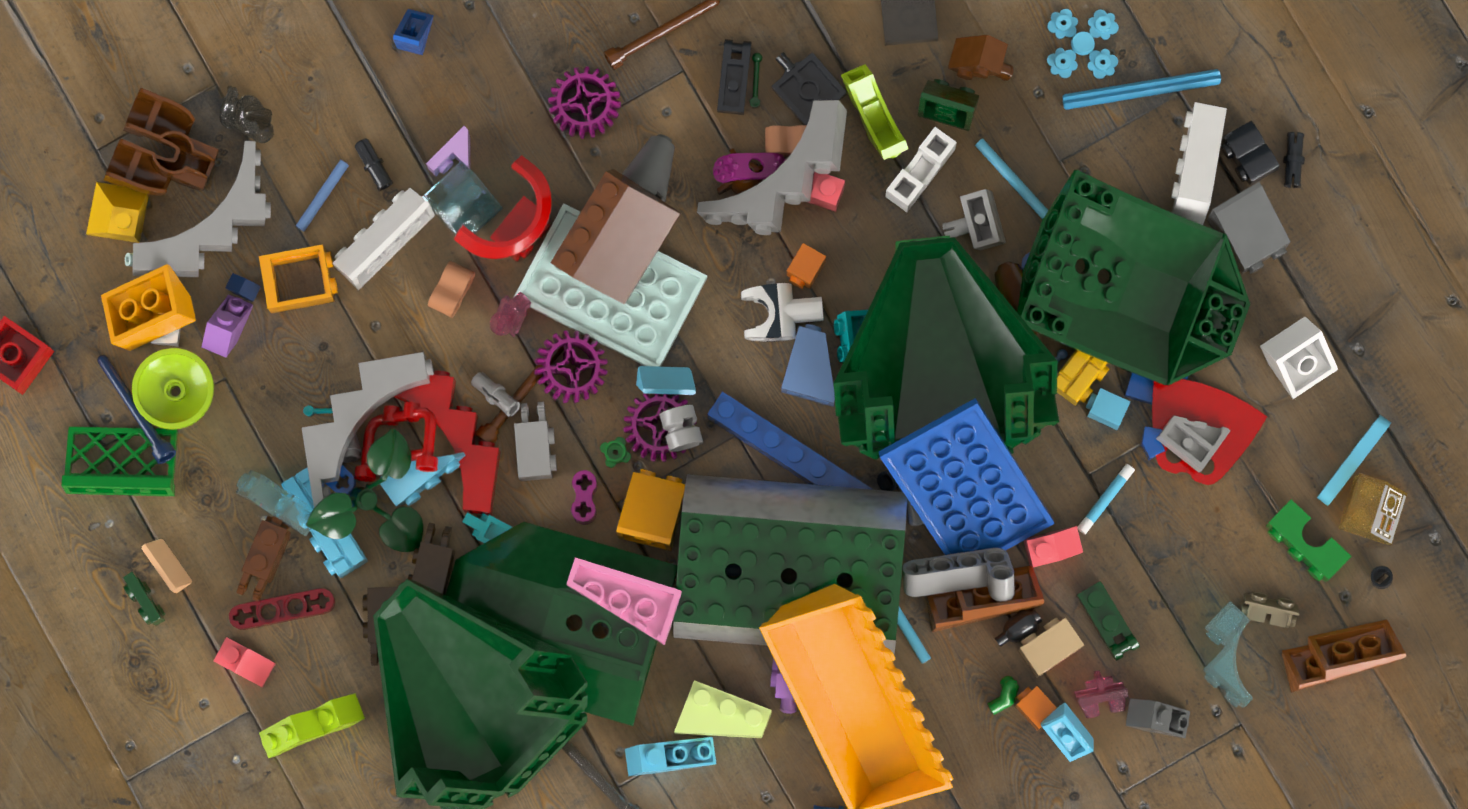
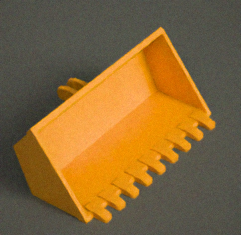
[759,584,953,809]

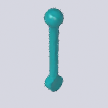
[303,405,333,417]

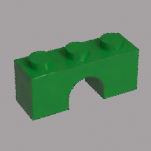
[1266,499,1352,583]

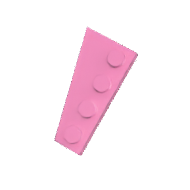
[567,558,682,645]

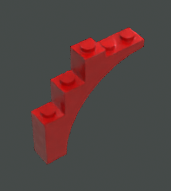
[394,371,501,516]

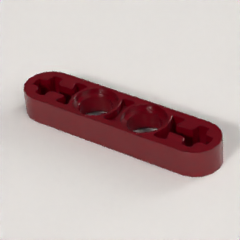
[229,588,335,630]

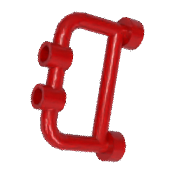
[354,402,439,482]

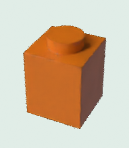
[787,243,826,289]
[1015,686,1057,731]

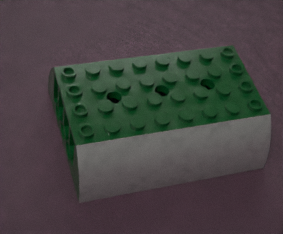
[673,474,907,654]

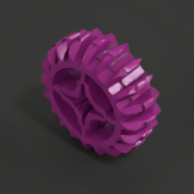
[548,66,621,139]
[534,330,608,403]
[623,393,697,462]

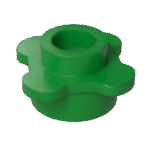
[600,437,631,468]

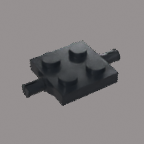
[771,52,847,125]

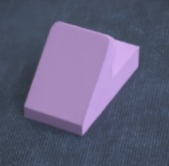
[426,126,471,176]

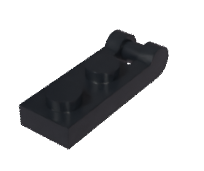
[717,39,752,115]

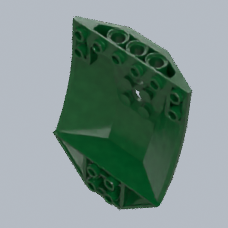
[1017,170,1251,386]
[446,522,678,726]

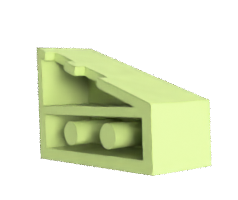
[674,680,772,738]

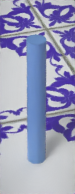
[295,160,349,232]

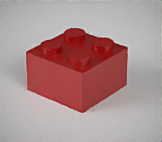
[0,316,54,395]

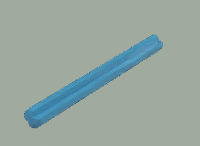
[1062,69,1221,110]

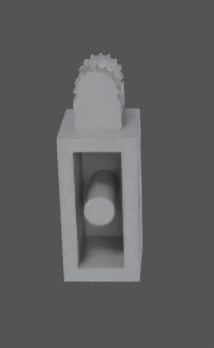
[514,402,557,481]

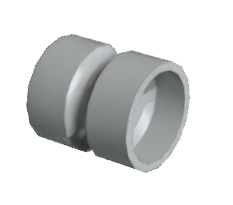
[659,405,703,452]

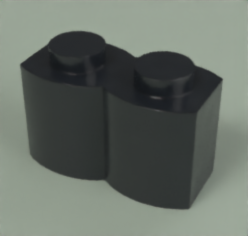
[1221,120,1280,186]

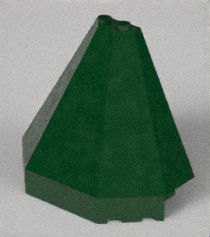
[834,237,1059,460]
[373,579,587,809]

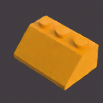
[101,264,196,351]

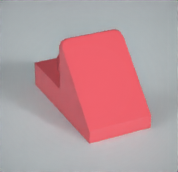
[213,637,276,688]

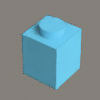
[1086,388,1130,430]

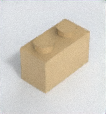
[1018,618,1084,678]

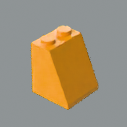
[616,469,685,551]

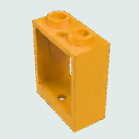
[259,244,338,314]

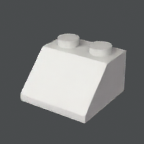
[1260,317,1338,399]

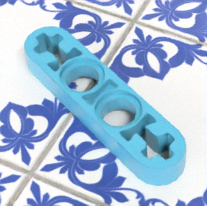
[1317,415,1391,506]

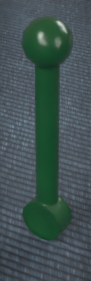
[750,53,763,108]

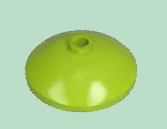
[132,348,214,429]

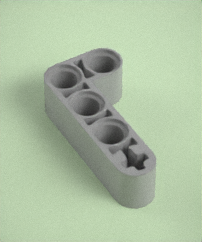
[902,548,1015,601]

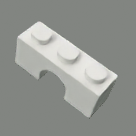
[885,127,957,212]

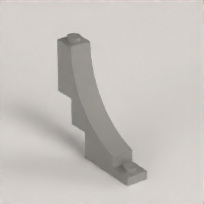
[302,352,434,508]

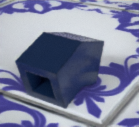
[225,273,261,302]

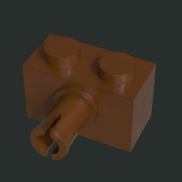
[948,35,1014,81]

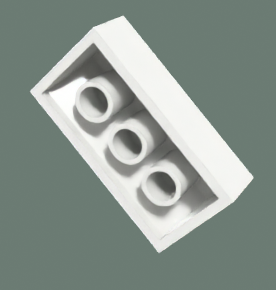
[333,188,435,290]

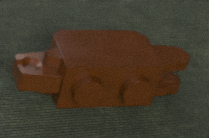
[237,504,291,601]

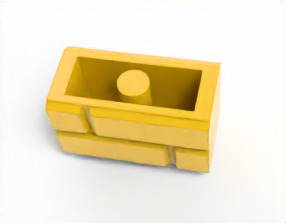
[1057,350,1110,406]

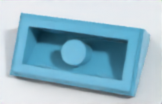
[636,366,696,395]
[1041,703,1094,762]

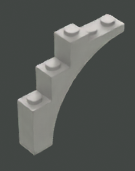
[697,100,847,235]
[133,141,271,277]

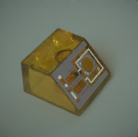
[1339,473,1407,546]

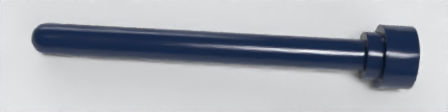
[97,355,176,464]

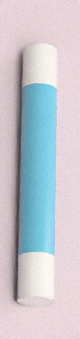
[1077,464,1135,534]

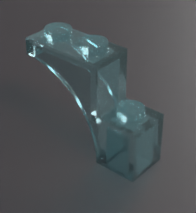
[235,470,314,536]
[1203,601,1253,708]

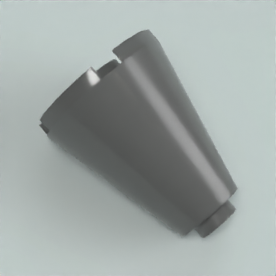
[622,134,675,202]

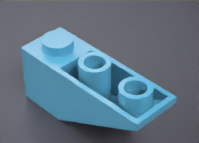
[380,452,466,506]
[625,737,716,776]

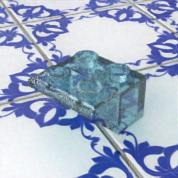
[422,162,503,236]

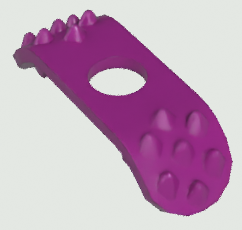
[713,153,787,183]

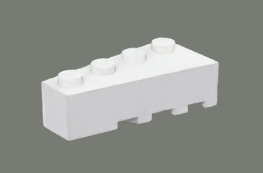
[1171,102,1227,225]

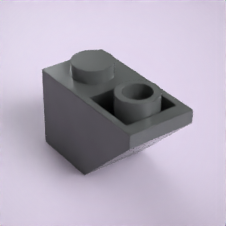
[1125,698,1190,738]

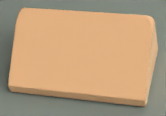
[141,539,192,593]

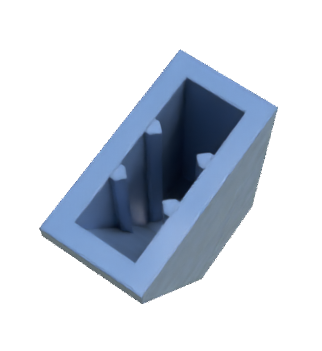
[781,324,835,407]

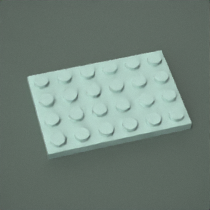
[513,203,708,367]

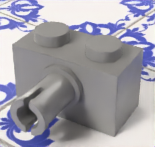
[943,189,1006,251]

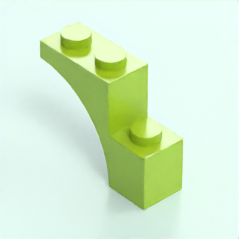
[841,64,908,160]
[259,693,365,758]

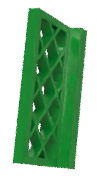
[61,427,178,496]

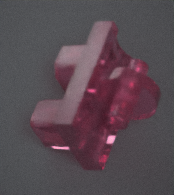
[489,292,531,337]
[1074,670,1128,718]

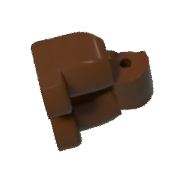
[103,88,219,196]

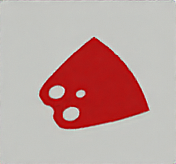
[1152,379,1267,485]

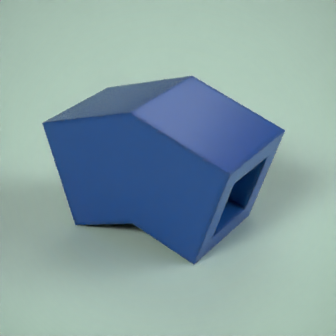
[1141,426,1165,460]

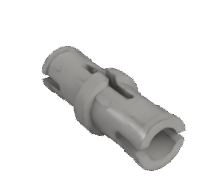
[471,372,520,416]

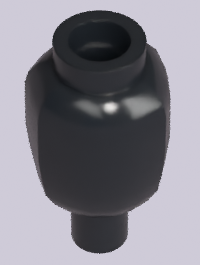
[994,608,1042,647]

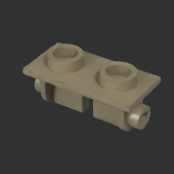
[1240,592,1299,628]

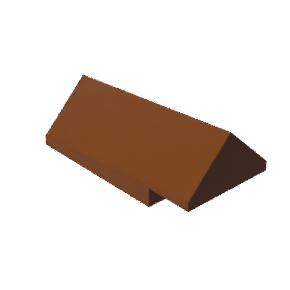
[926,566,1044,632]
[1282,620,1406,693]

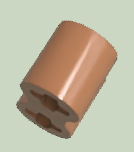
[765,125,807,157]
[428,261,475,318]

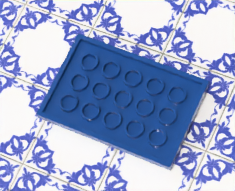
[879,398,1055,555]

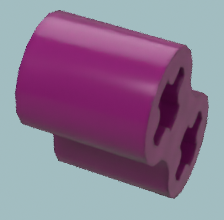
[571,470,598,525]

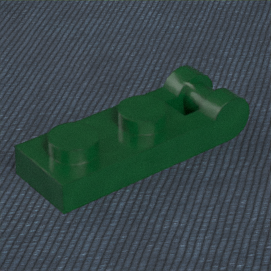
[1076,581,1140,661]

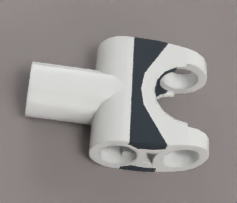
[741,283,823,342]

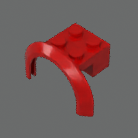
[453,155,552,262]

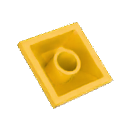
[86,182,149,243]

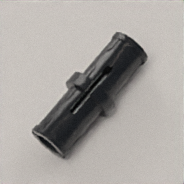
[1283,132,1305,188]

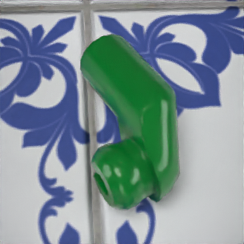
[987,676,1019,715]

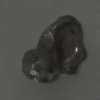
[219,86,274,143]

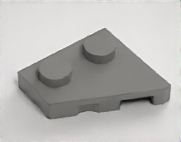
[1156,416,1231,472]

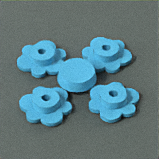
[1047,9,1119,79]

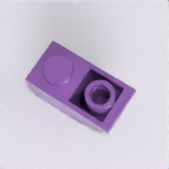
[202,295,253,357]

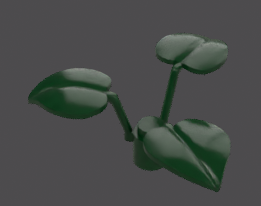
[306,428,423,552]

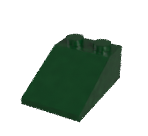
[918,79,979,131]

